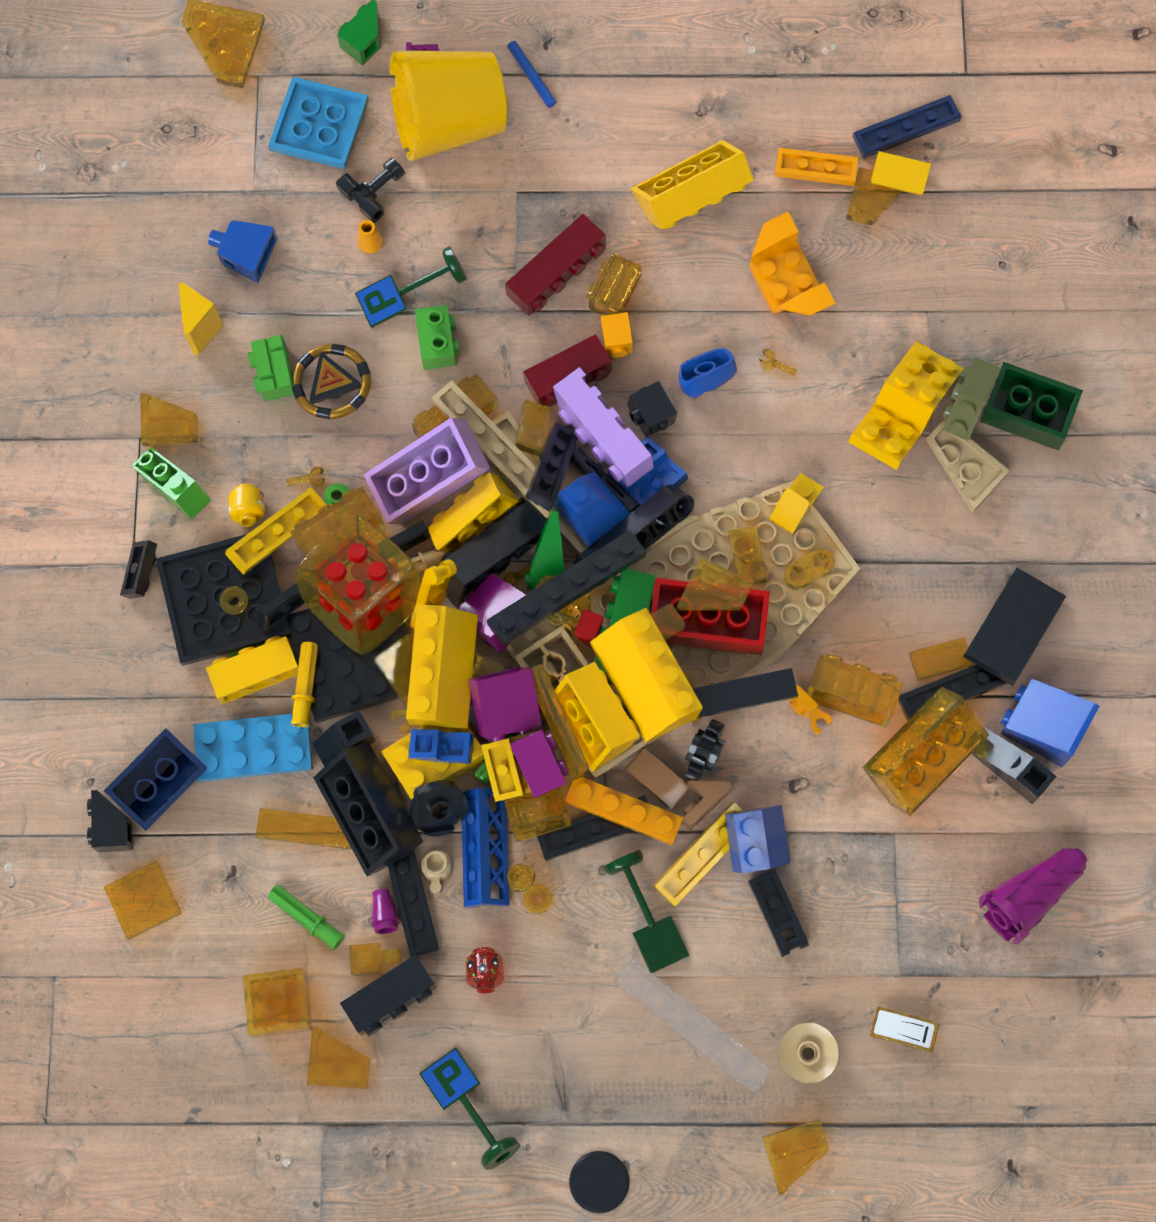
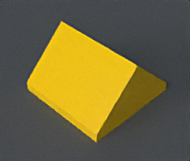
[178,283,223,355]

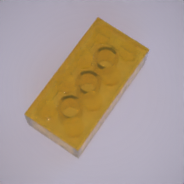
[862,687,989,816]

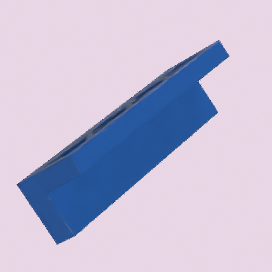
[462,787,509,908]

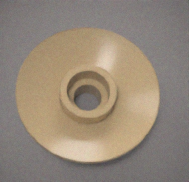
[779,1023,839,1084]

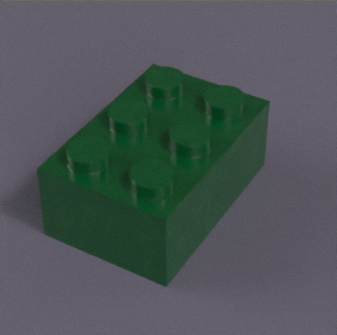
[980,361,1083,451]

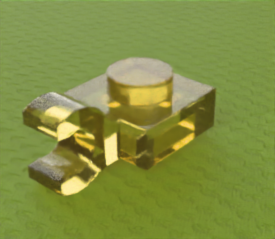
[349,943,402,976]

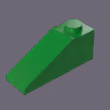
[525,505,565,590]

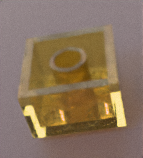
[243,967,313,1038]

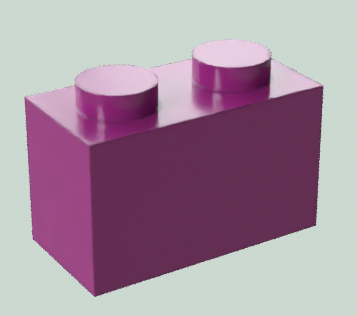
[510,728,570,798]

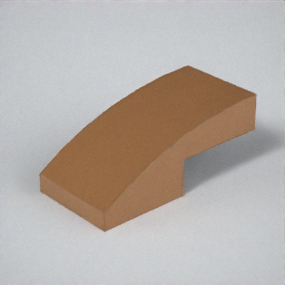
[624,747,690,809]

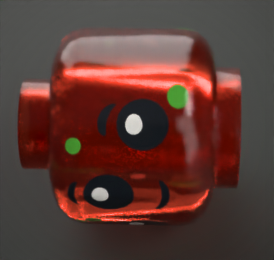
[465,947,504,994]

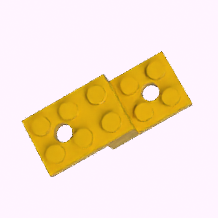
[848,341,964,470]

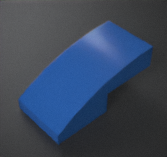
[408,729,474,764]

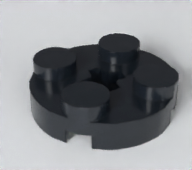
[409,780,468,837]

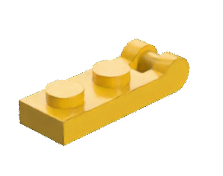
[410,559,457,629]

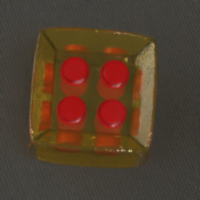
[296,516,422,655]

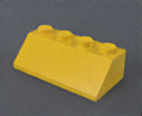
[631,140,754,230]
[406,604,478,729]
[590,608,703,743]

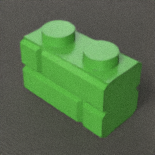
[248,335,294,401]

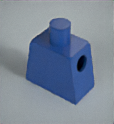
[208,220,278,283]

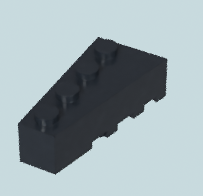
[441,501,546,609]

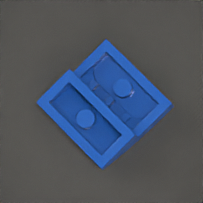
[607,436,688,507]

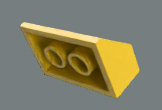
[428,472,519,553]
[549,662,640,772]

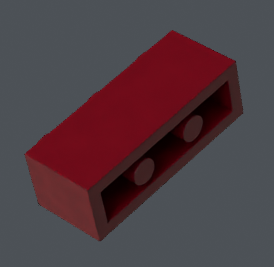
[523,334,612,408]

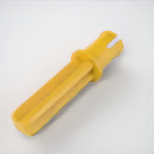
[291,642,318,727]

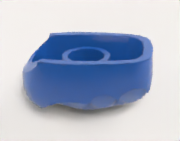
[679,348,737,398]

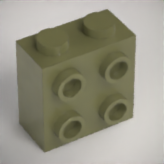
[942,357,1001,441]

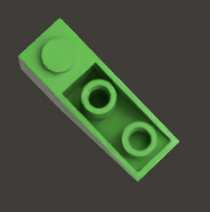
[132,447,211,519]

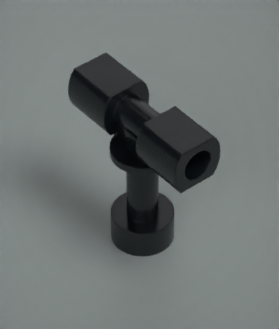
[336,157,405,223]

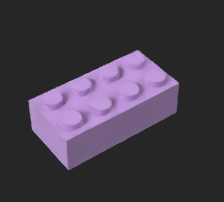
[364,418,491,525]

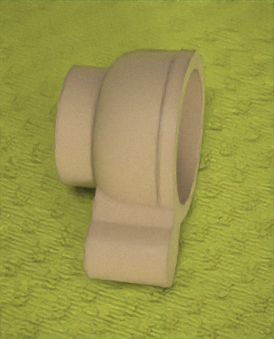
[421,849,454,895]

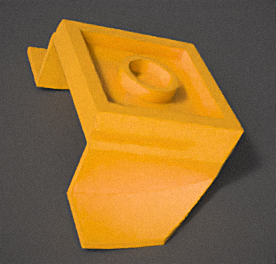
[749,212,836,316]

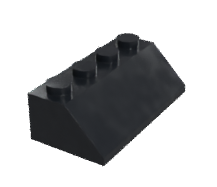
[313,742,424,877]

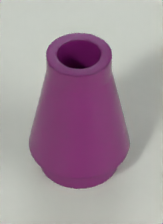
[371,889,400,935]

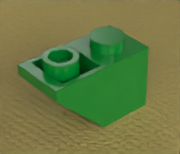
[337,0,381,66]

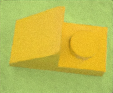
[769,472,824,535]

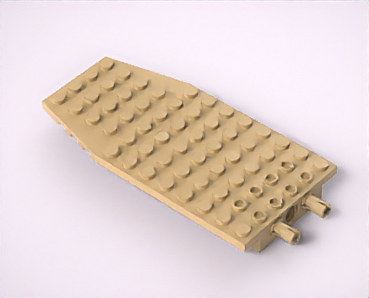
[505,480,861,780]

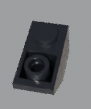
[312,710,376,767]
[87,790,133,852]

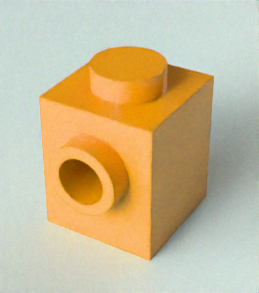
[601,312,633,358]

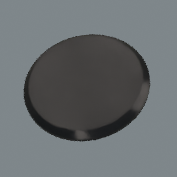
[569,1151,629,1213]

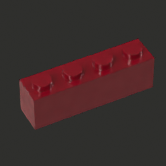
[505,214,606,316]

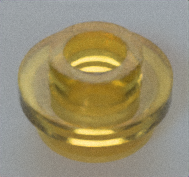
[219,586,248,615]
[507,864,536,893]
[523,884,552,914]

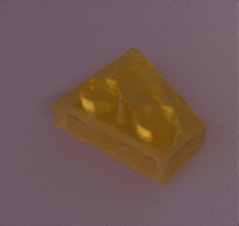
[846,167,902,225]
[140,393,198,447]
[677,558,754,611]
[307,1027,370,1089]
[762,1119,829,1195]

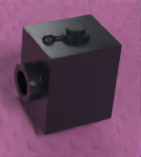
[627,381,678,437]

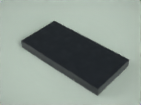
[963,568,1066,686]

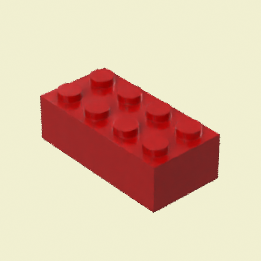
[651,578,770,655]

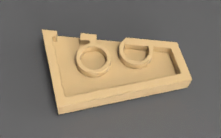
[926,419,1010,513]

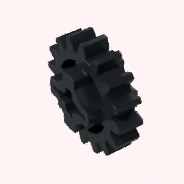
[685,719,726,781]

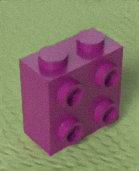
[458,573,526,653]
[468,666,542,742]

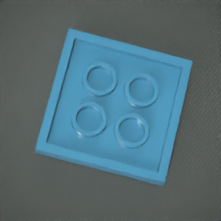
[268,76,369,170]

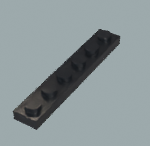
[487,530,646,646]

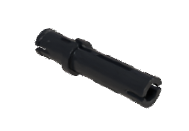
[570,448,639,514]

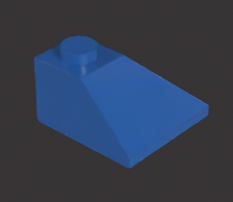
[554,472,630,547]

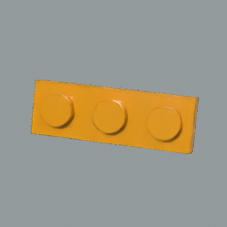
[774,148,858,186]

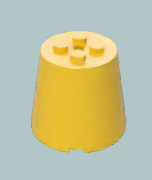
[389,51,508,161]

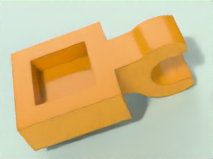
[789,685,832,736]

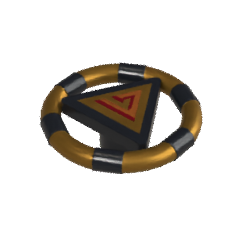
[291,343,371,420]

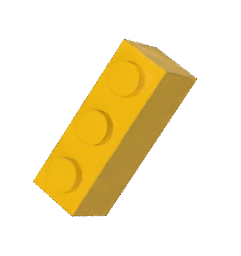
[206,636,298,705]

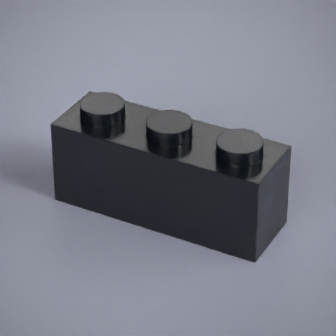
[340,954,436,1037]

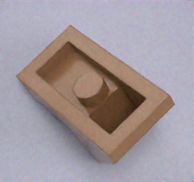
[683,780,733,831]

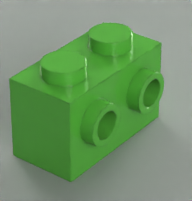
[415,305,460,370]

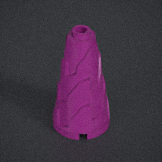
[979,848,1087,944]

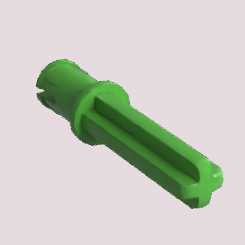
[268,885,345,951]

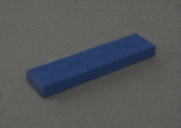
[853,95,962,159]

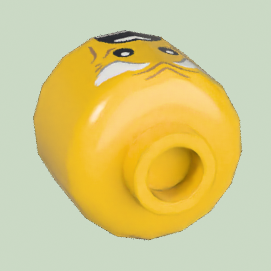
[228,483,265,527]

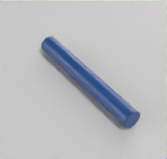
[507,41,557,108]

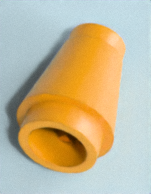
[357,220,384,253]

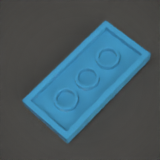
[193,714,313,782]

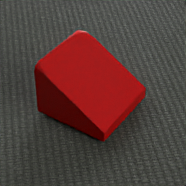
[575,609,604,648]

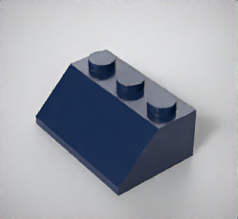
[104,728,207,831]

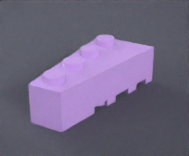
[553,367,654,487]

